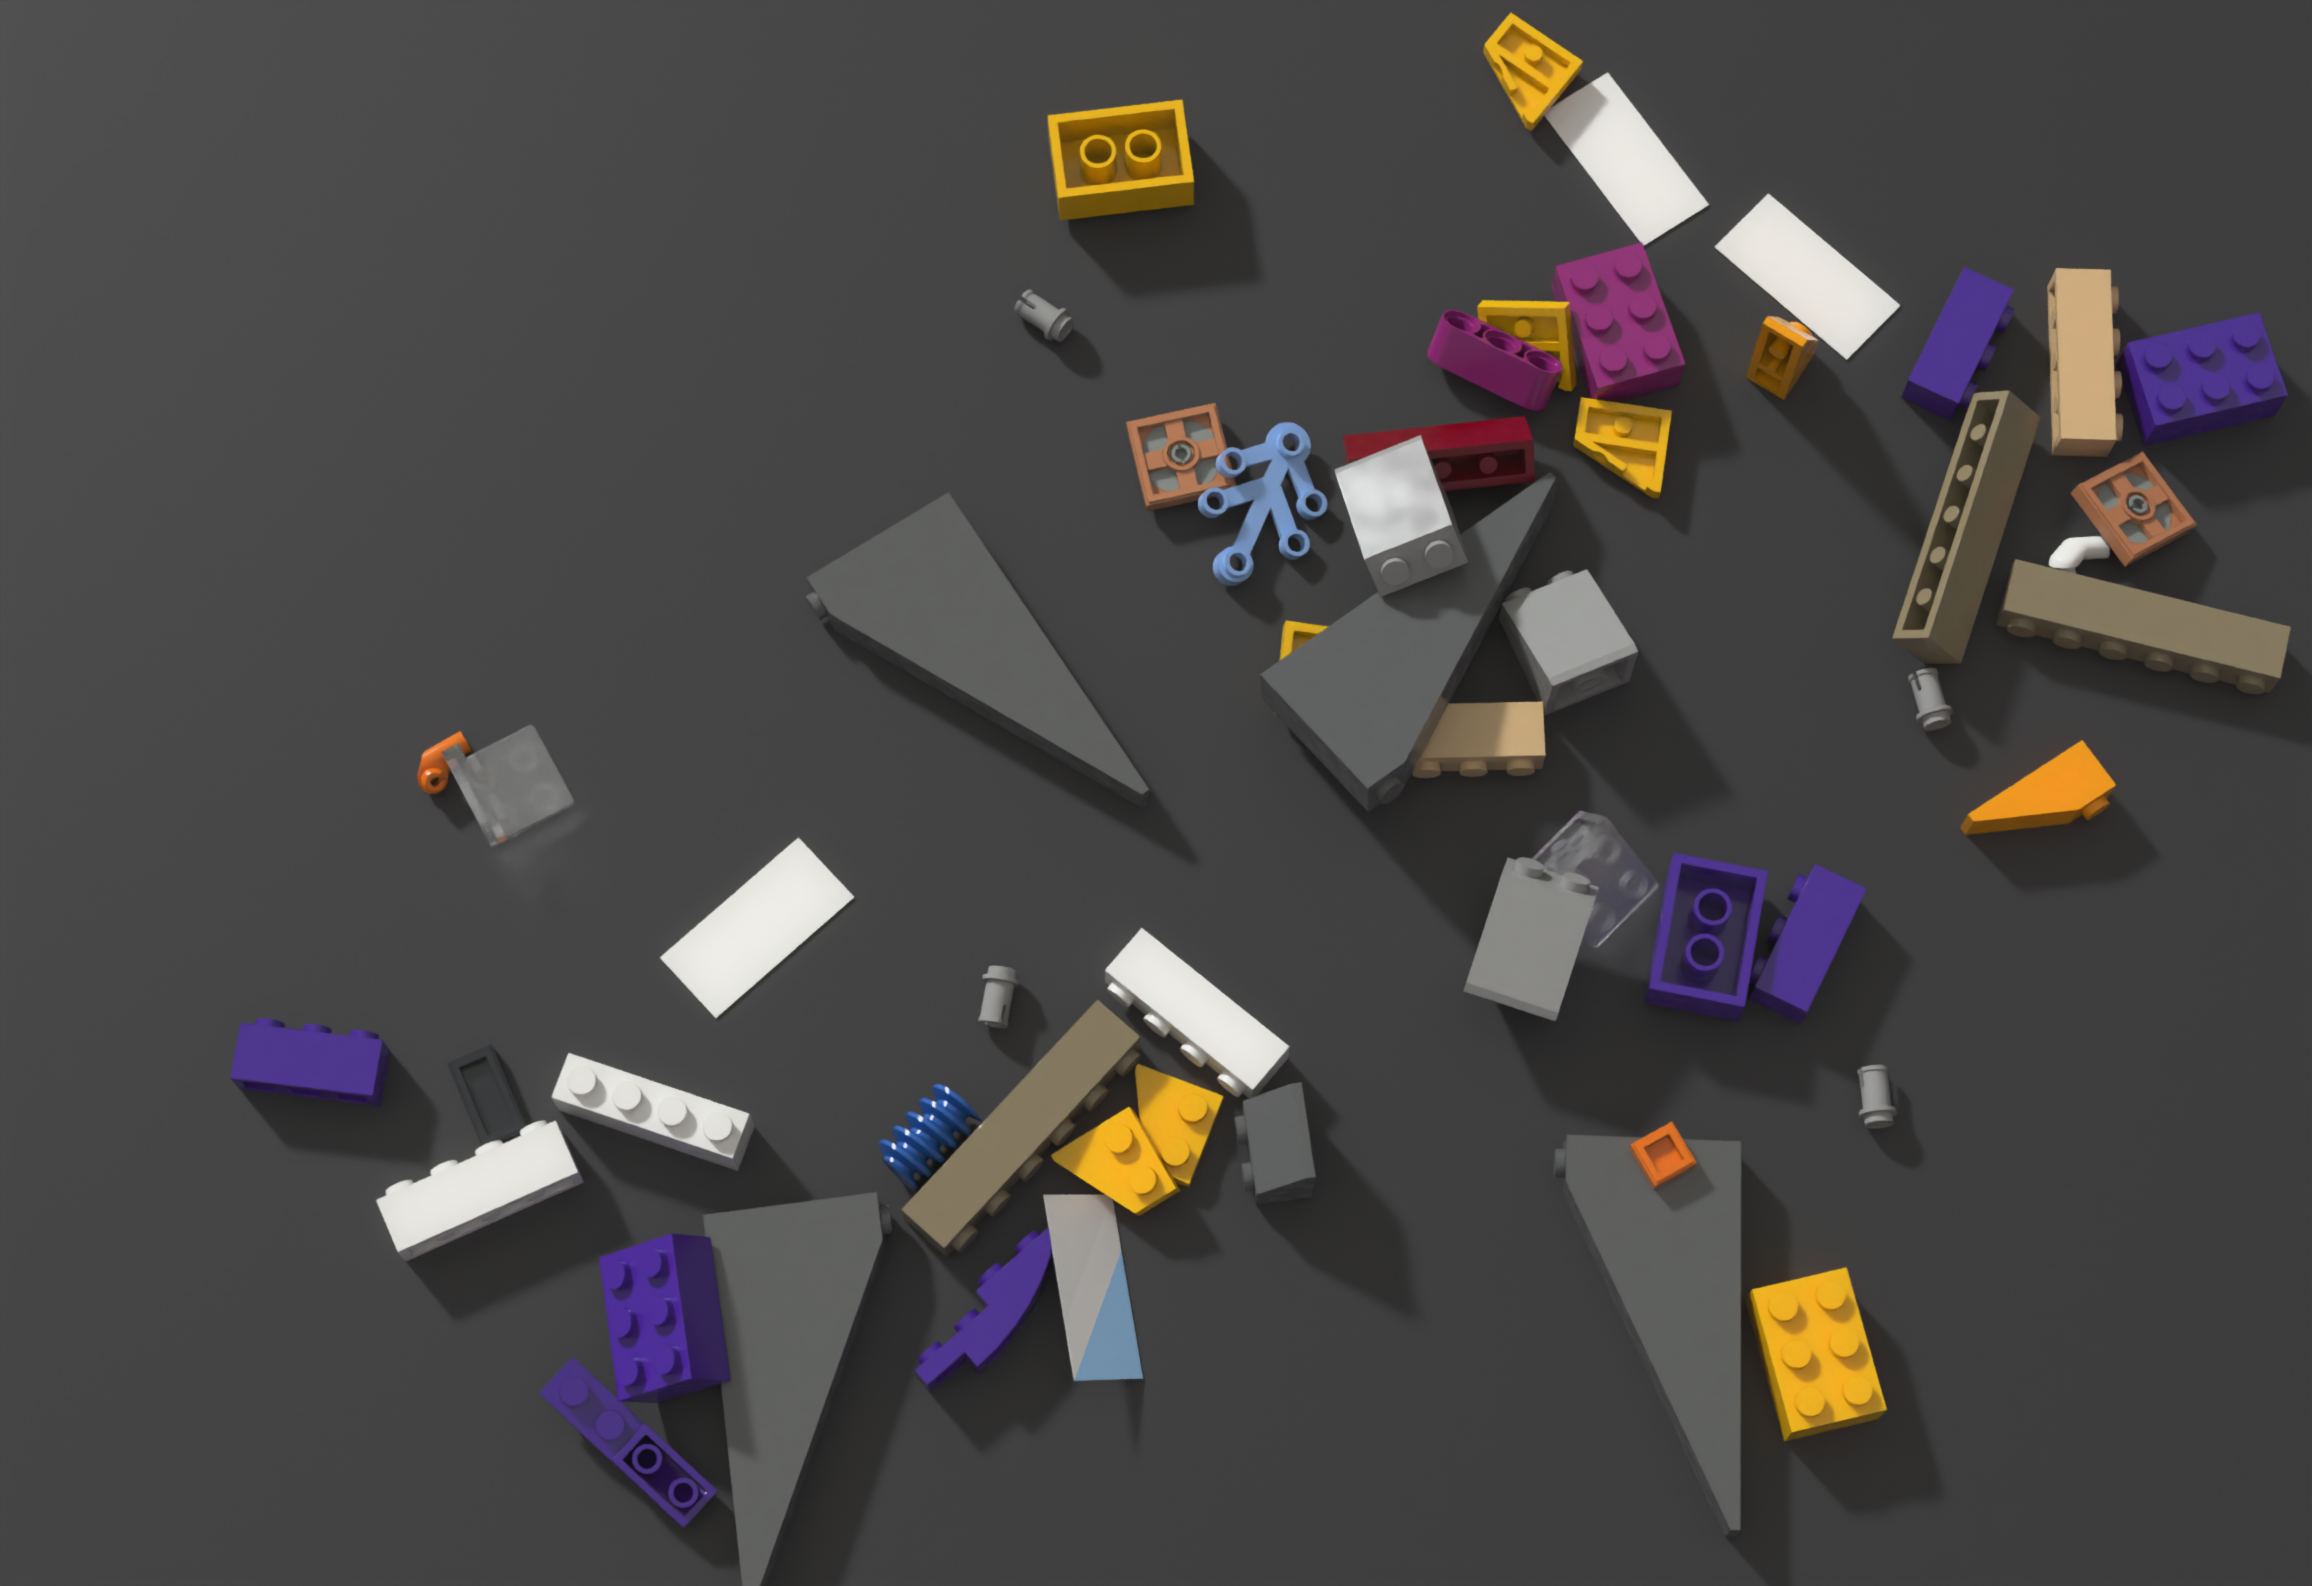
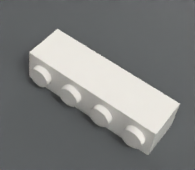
[1105,928,1289,1099]
[551,1053,755,1171]
[376,1120,584,1262]

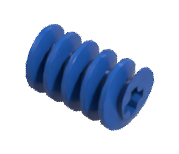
[878,1084,982,1192]

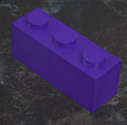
[1901,267,2015,420]
[1749,864,1867,1024]
[230,1018,391,1107]

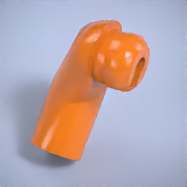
[417,731,472,794]

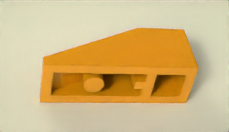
[1745,316,1819,400]
[1960,740,2116,835]

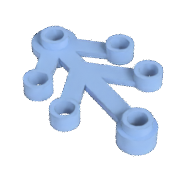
[1198,422,1327,586]

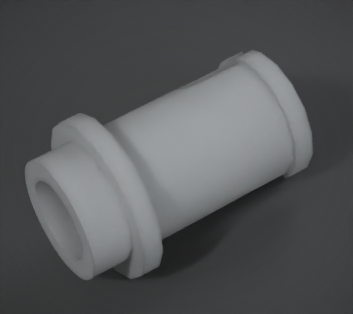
[1014,289,1074,342]
[1908,668,1953,731]
[978,966,1020,1028]
[1857,1065,1897,1128]

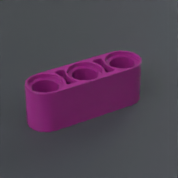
[1427,310,1563,411]

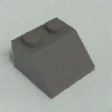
[1234,1082,1316,1205]

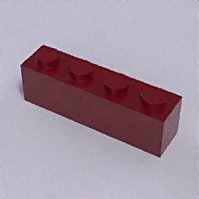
[1343,416,1535,491]

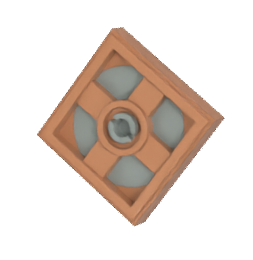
[1126,403,1236,511]
[2071,452,2197,567]

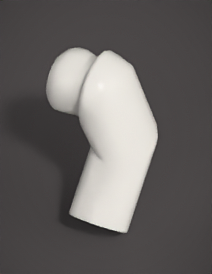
[2049,536,2110,574]

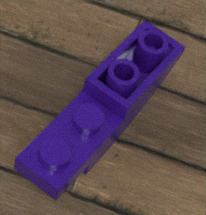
[915,1227,1053,1393]
[538,1357,717,1528]

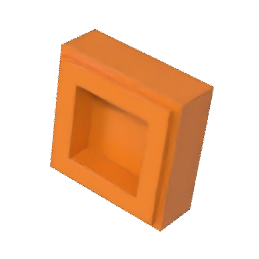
[1629,1122,1697,1190]

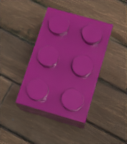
[1551,242,1685,402]

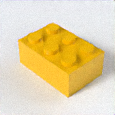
[1048,100,1194,221]
[1745,1267,1887,1441]

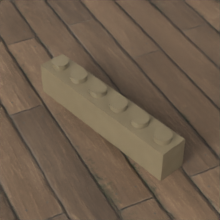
[1892,390,2041,664]
[1996,559,2291,694]
[901,999,1141,1257]

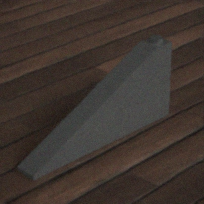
[1260,472,1556,812]
[805,492,1150,808]
[1553,1134,1741,1537]
[703,1192,893,1586]

